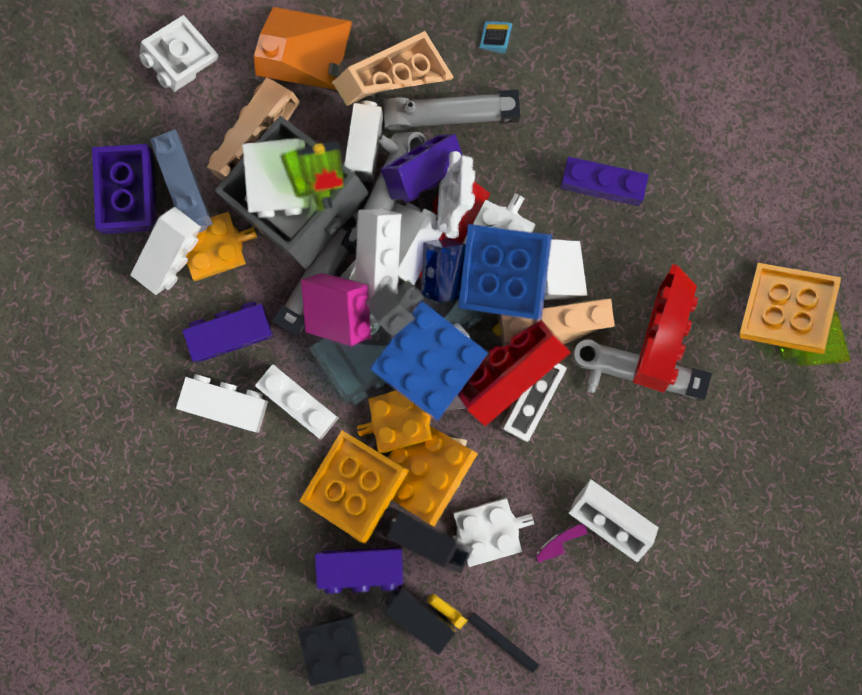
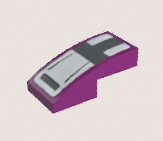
[535,522,588,562]

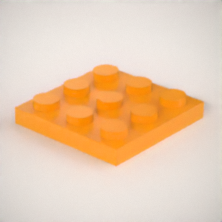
[740,263,841,354]
[388,426,478,526]
[299,430,409,544]

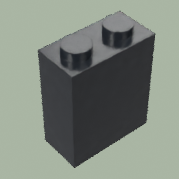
[387,512,474,573]
[384,585,456,656]

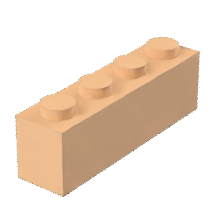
[332,31,454,106]
[207,78,300,180]
[498,298,615,347]

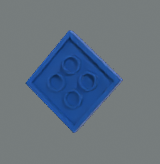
[458,224,552,320]
[369,301,488,421]

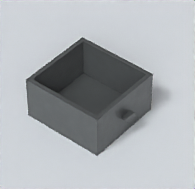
[215,115,370,269]

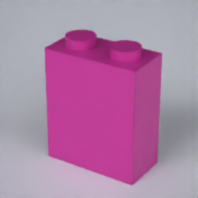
[301,273,371,346]

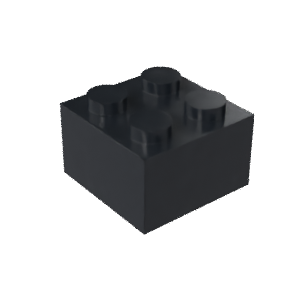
[297,614,367,687]

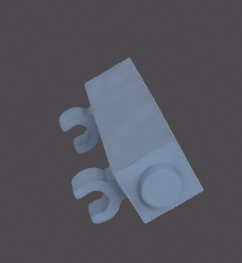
[150,129,213,233]

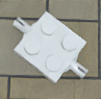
[437,151,475,238]
[460,193,535,252]
[452,498,534,567]

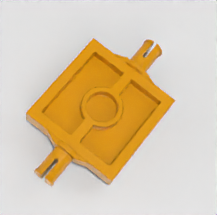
[185,212,258,281]
[357,390,432,453]

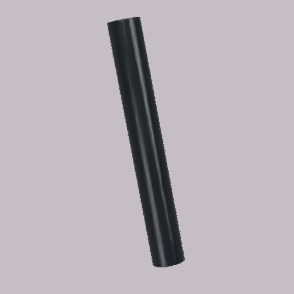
[467,612,539,673]

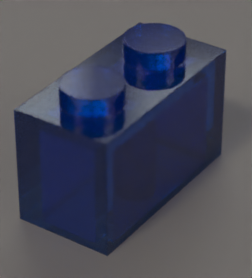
[421,239,466,303]

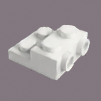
[139,15,218,92]

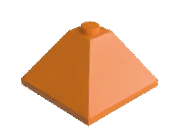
[254,7,352,90]

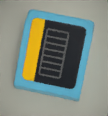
[479,21,512,54]

